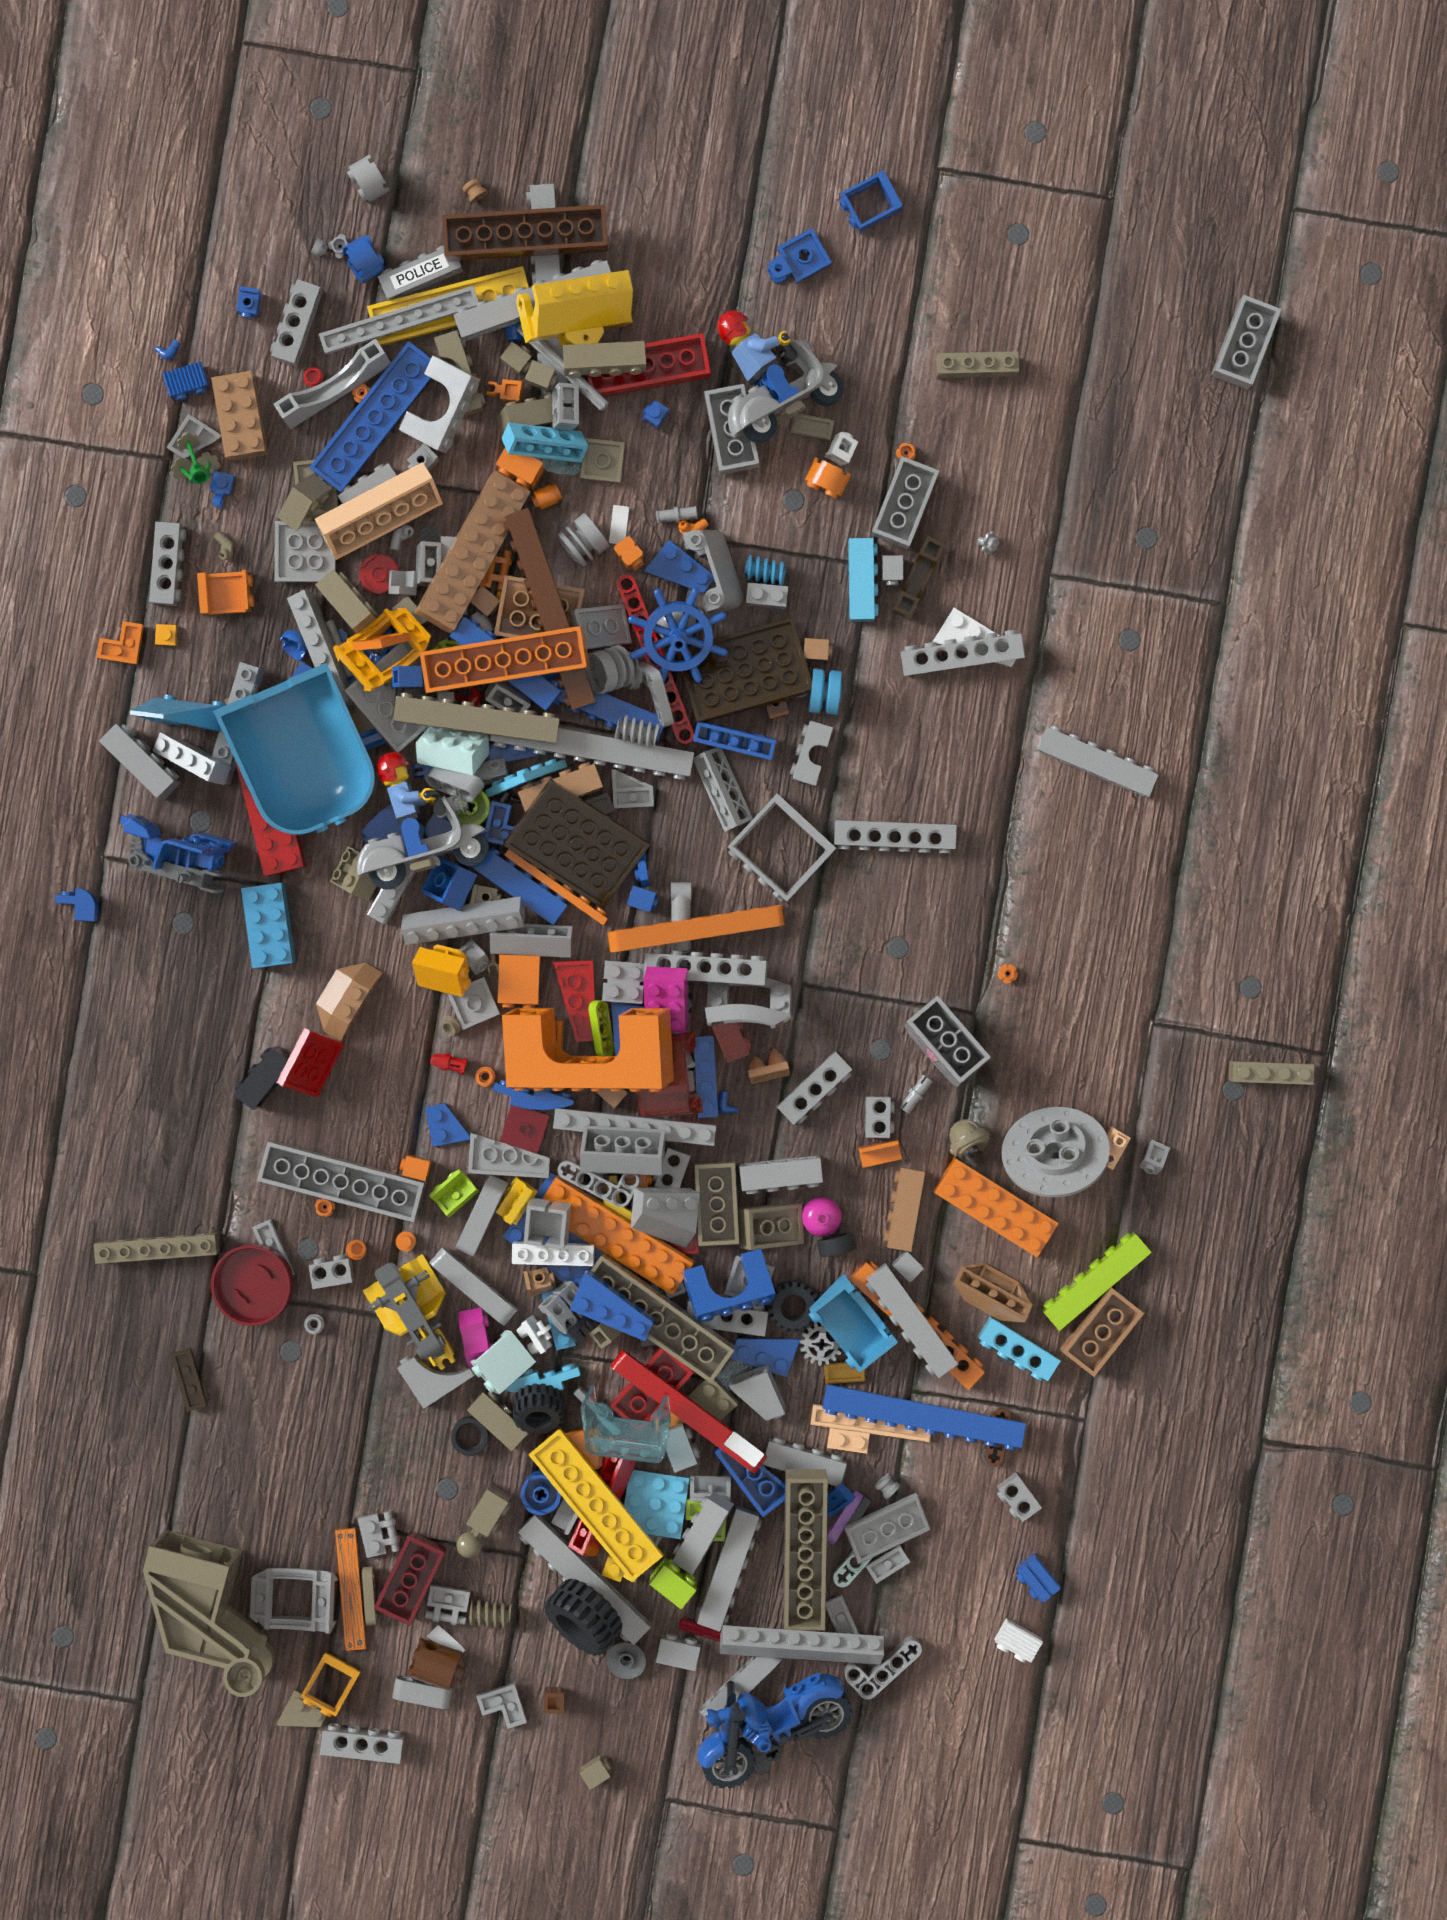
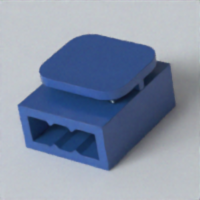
[361,803,403,843]

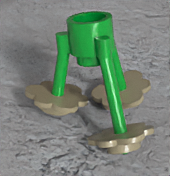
[171,433,220,484]

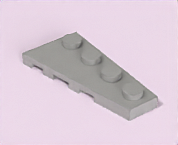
[468,1133,550,1178]

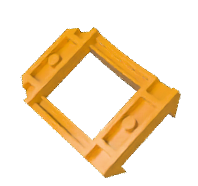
[333,608,431,691]

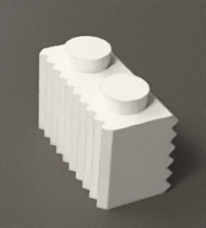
[995,1618,1043,1663]

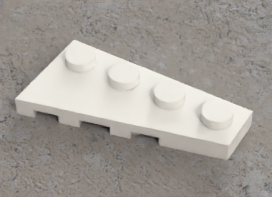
[933,608,1016,667]

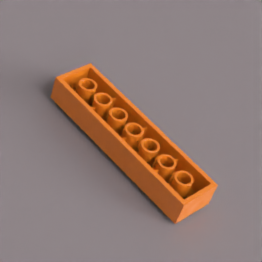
[420,626,590,693]

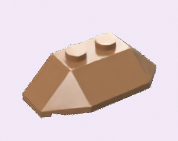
[316,962,383,1041]
[954,1263,1033,1323]

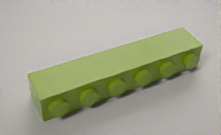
[1042,1232,1152,1331]

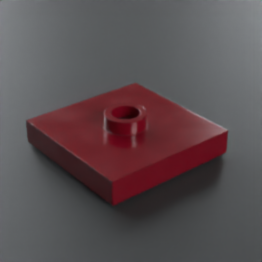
[499,1105,550,1154]

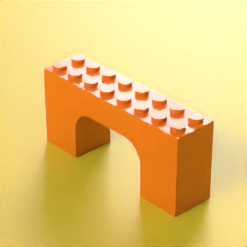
[502,1008,674,1092]

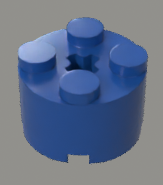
[341,235,385,284]
[520,1470,561,1515]

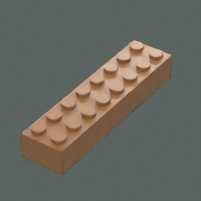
[414,471,530,633]

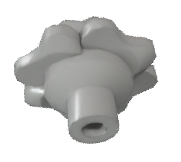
[978,531,999,556]

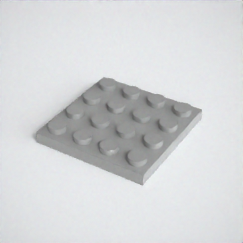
[343,641,457,753]

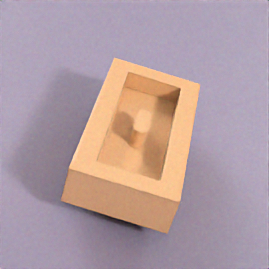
[827,1428,870,1454]

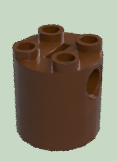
[407,1637,466,1690]

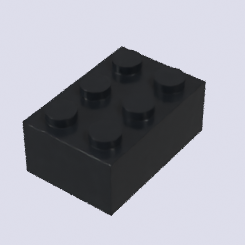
[234,1046,290,1110]

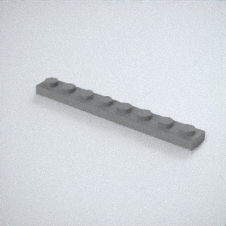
[319,286,479,355]

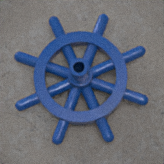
[628,587,728,683]

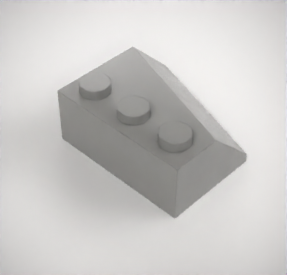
[631,1188,700,1248]

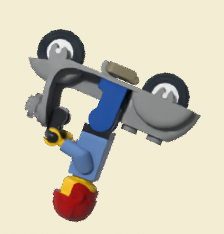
[717,310,844,443]
[356,752,489,890]

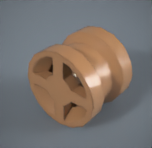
[462,178,488,203]

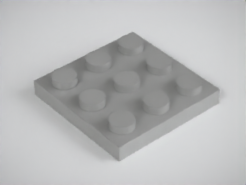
[275,521,336,583]

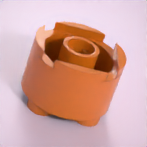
[805,457,852,499]

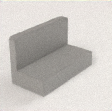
[551,1498,578,1535]

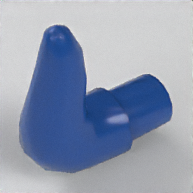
[154,340,181,360]
[718,1091,739,1114]

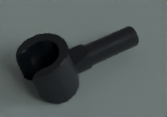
[498,792,522,804]

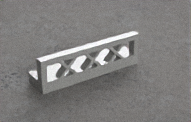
[693,747,753,832]

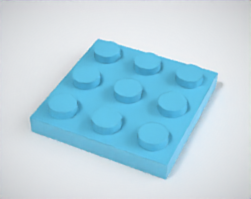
[624,1470,689,1539]

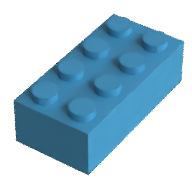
[241,883,296,968]

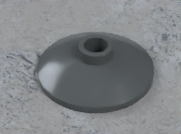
[606,1642,646,1679]

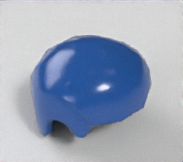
[280,630,308,661]

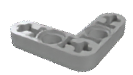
[639,661,674,727]

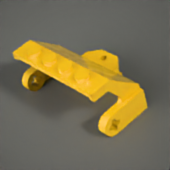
[516,270,633,347]

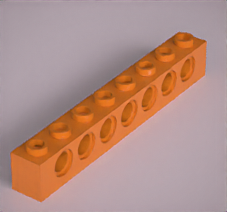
[849,1260,985,1390]

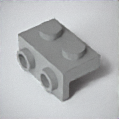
[474,758,509,785]

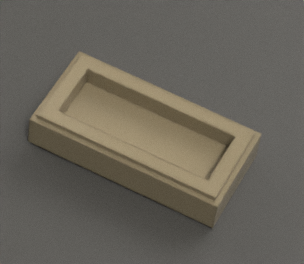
[791,413,835,441]

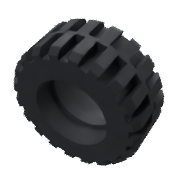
[545,1579,623,1656]

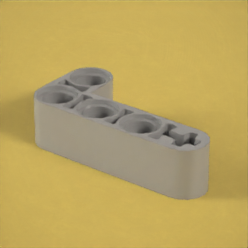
[558,1160,640,1207]
[455,1175,509,1257]
[844,1636,922,1700]

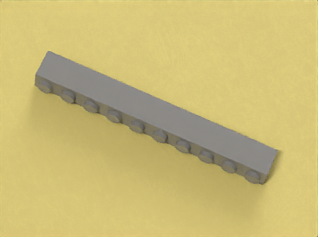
[526,184,568,390]
[490,728,694,780]

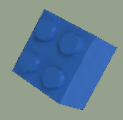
[420,856,477,911]

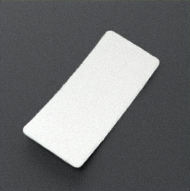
[609,505,629,544]
[724,1432,764,1467]
[427,1625,465,1653]

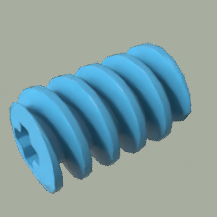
[743,554,787,586]

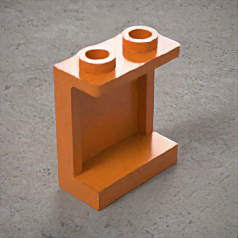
[197,570,255,616]
[498,955,541,1008]

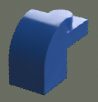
[55,888,99,921]

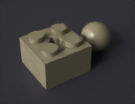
[456,1483,512,1558]

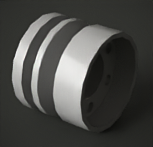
[557,513,610,568]
[585,645,635,694]

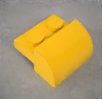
[495,1176,538,1225]

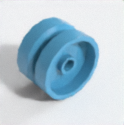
[809,668,842,715]

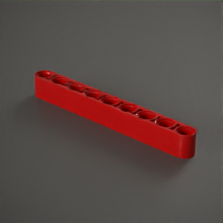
[618,575,694,745]
[610,1350,767,1474]

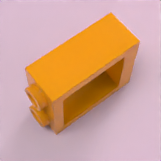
[300,1652,361,1717]

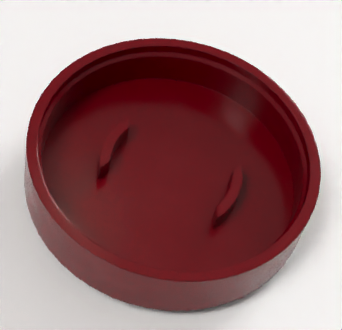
[211,1243,294,1326]

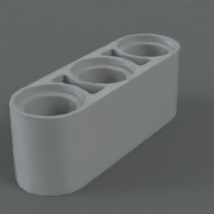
[425,767,484,802]
[392,1676,453,1709]

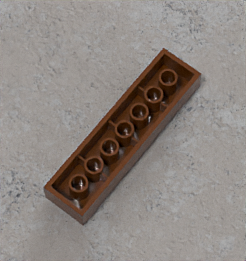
[442,204,608,262]

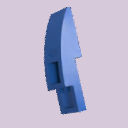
[493,1079,575,1110]

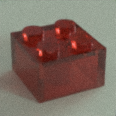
[712,1021,752,1063]

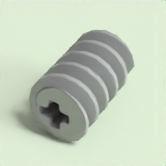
[615,715,659,748]

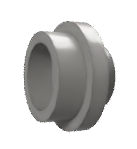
[304,1314,325,1334]

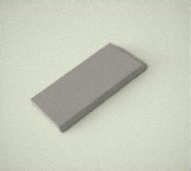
[843,1493,931,1564]

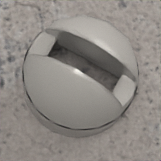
[311,238,328,256]

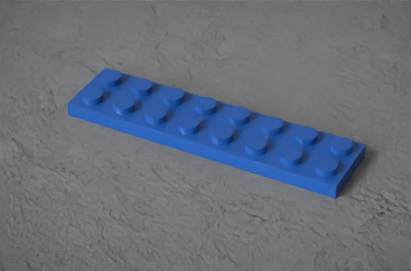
[309,341,432,493]

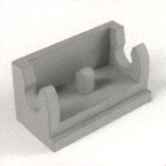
[690,1476,731,1502]

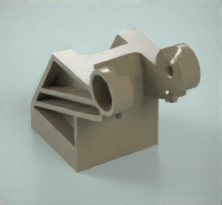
[143,1530,275,1697]

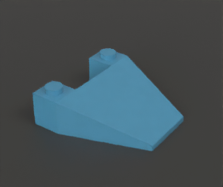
[130,695,225,732]

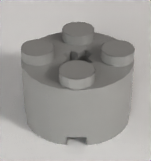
[347,155,390,203]

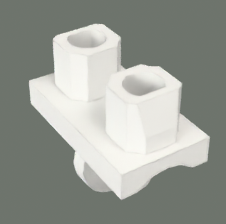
[517,1315,552,1354]

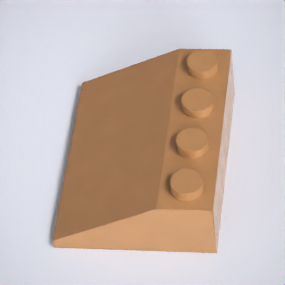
[494,575,585,639]

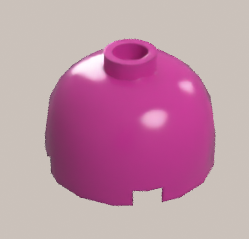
[802,1196,842,1237]

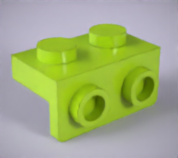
[429,1169,479,1217]

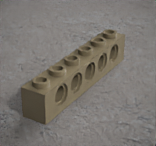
[94,1232,221,1264]

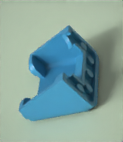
[808,1274,898,1372]

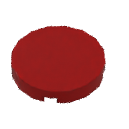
[359,554,399,595]

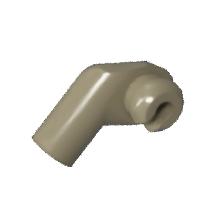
[214,530,234,561]

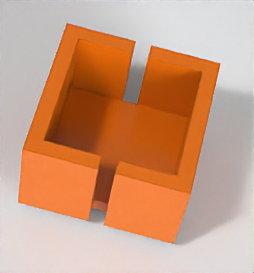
[496,448,546,491]

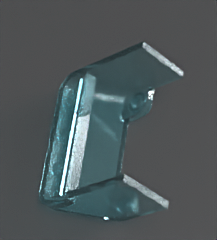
[581,1386,671,1463]

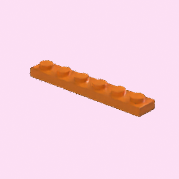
[504,849,608,926]

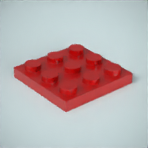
[277,1028,345,1097]

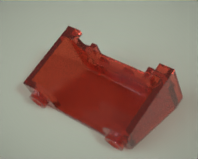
[637,1032,703,1118]

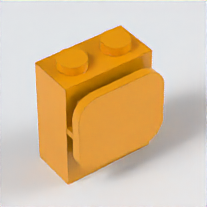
[412,945,471,997]

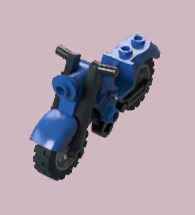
[697,1673,853,1789]

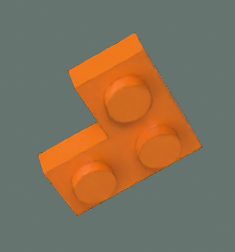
[96,621,144,665]

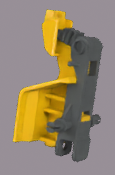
[363,1254,456,1370]

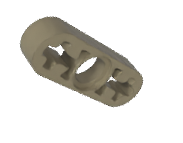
[362,1566,378,1626]

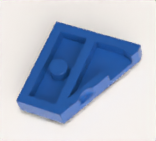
[425,1103,470,1147]

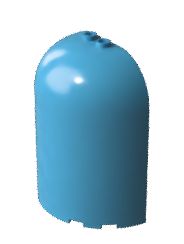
[213,663,375,835]

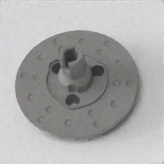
[1002,1107,1110,1197]

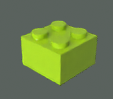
[649,1557,697,1609]

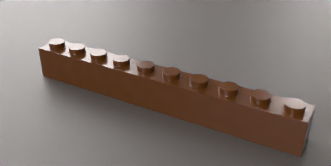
[503,508,597,710]

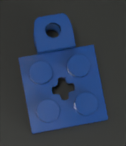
[767,228,832,284]

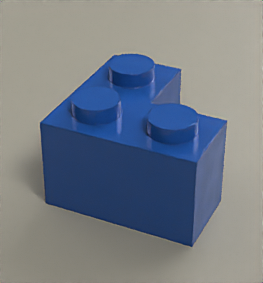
[484,801,514,846]

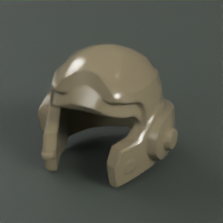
[949,1119,990,1160]

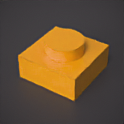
[155,624,178,646]

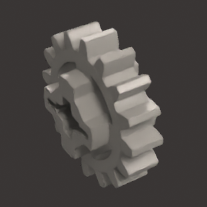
[800,1323,841,1366]

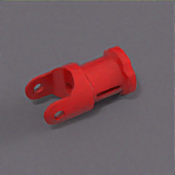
[430,1053,468,1075]

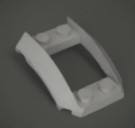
[705,975,792,1029]
[250,1568,338,1634]

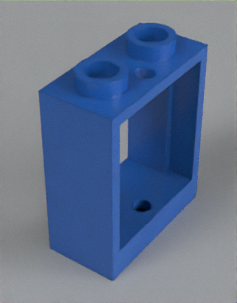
[839,170,903,233]

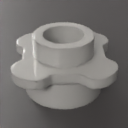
[328,234,349,259]

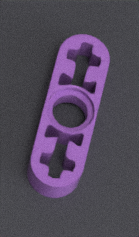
[827,1490,864,1545]

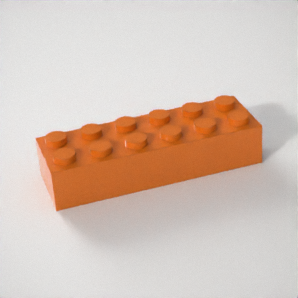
[933,1157,1059,1257]

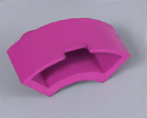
[458,1307,493,1368]

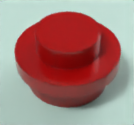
[303,367,324,388]

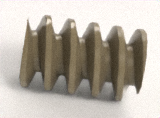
[469,1600,512,1630]

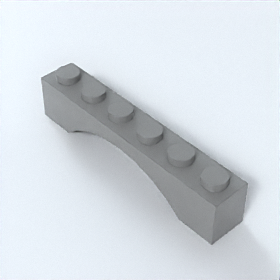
[274,339,391,430]

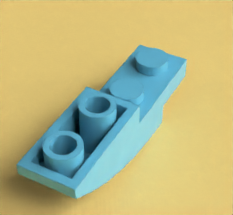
[505,1364,581,1393]

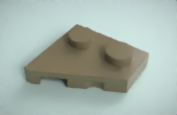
[276,1689,326,1727]

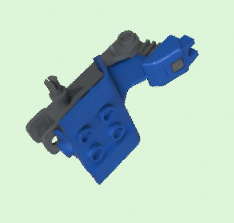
[120,814,237,893]

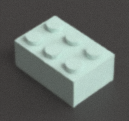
[416,727,489,775]

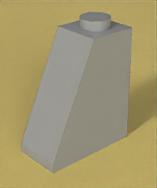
[730,1364,786,1421]

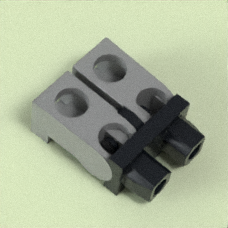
[538,1281,599,1343]

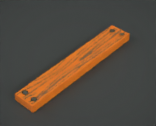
[335,1528,367,1651]

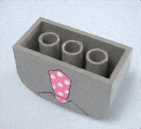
[904,995,991,1087]

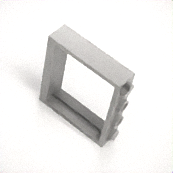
[728,794,836,902]

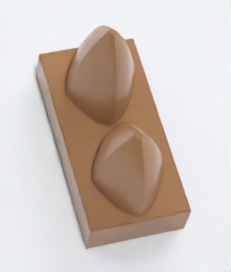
[748,1048,790,1085]

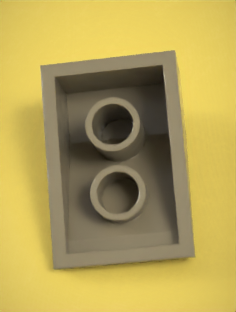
[738,1203,804,1250]

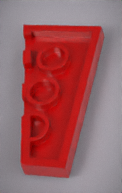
[553,961,595,1042]

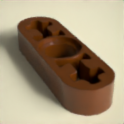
[984,1407,1011,1467]

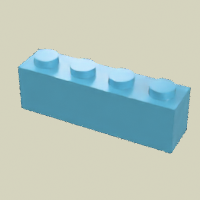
[848,538,878,622]

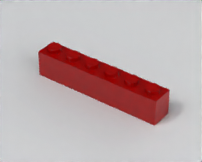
[568,1435,643,1556]

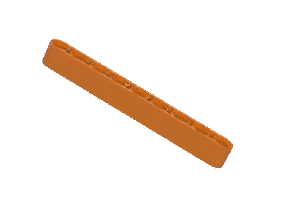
[607,905,785,952]

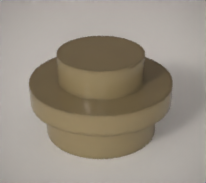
[441,1016,461,1036]

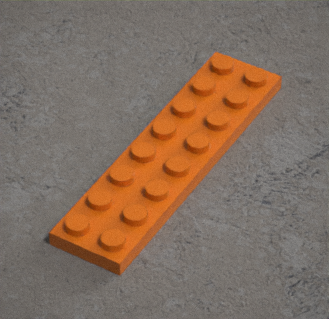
[542,1175,694,1295]

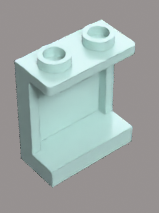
[470,1330,536,1394]

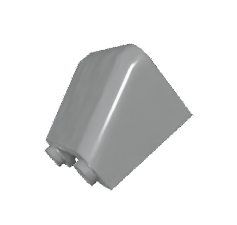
[683,530,744,617]

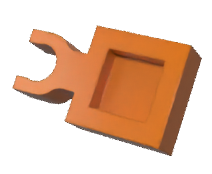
[487,379,524,403]

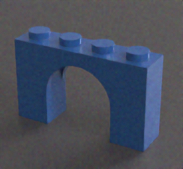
[683,1249,775,1322]

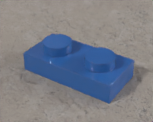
[827,1483,856,1518]

